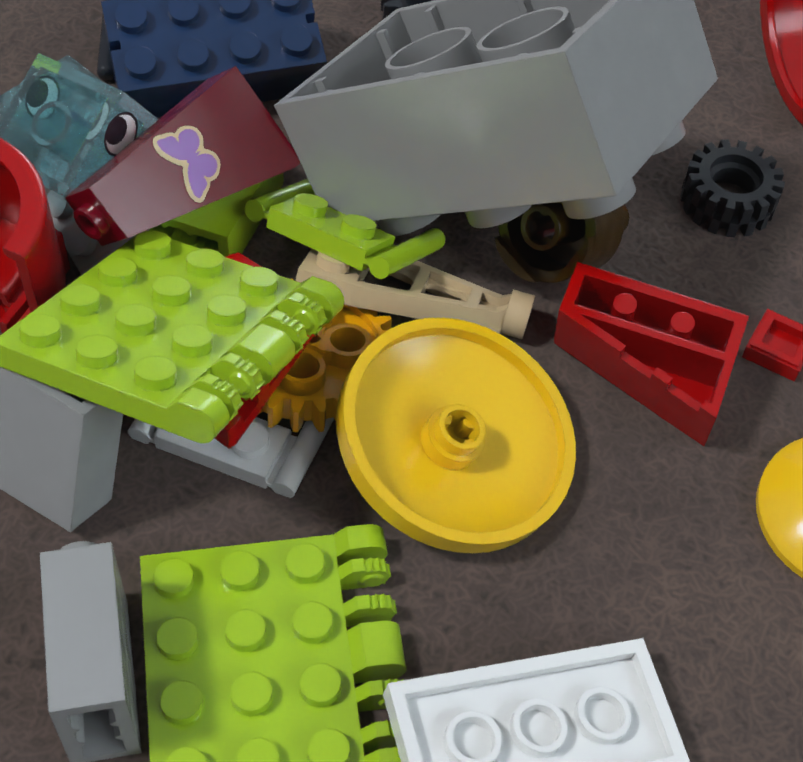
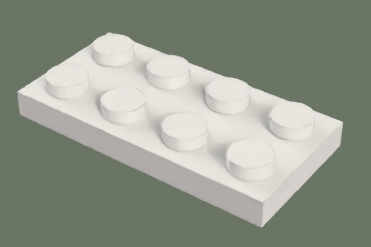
[383,638,690,762]

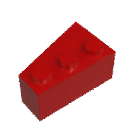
[554,262,749,446]

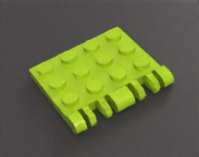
[0,230,344,444]
[140,524,406,762]

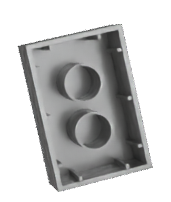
[274,0,718,236]

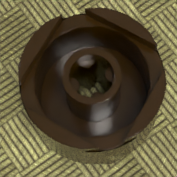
[494,202,629,283]

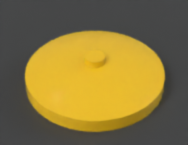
[336,318,576,553]

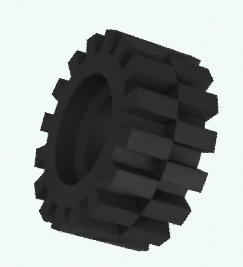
[680,139,785,237]

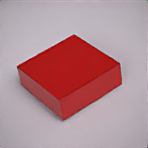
[742,308,803,382]

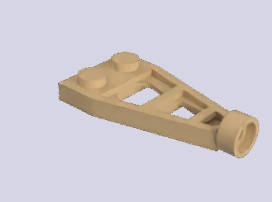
[296,249,535,339]

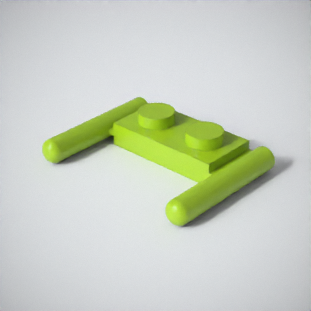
[245,178,445,279]

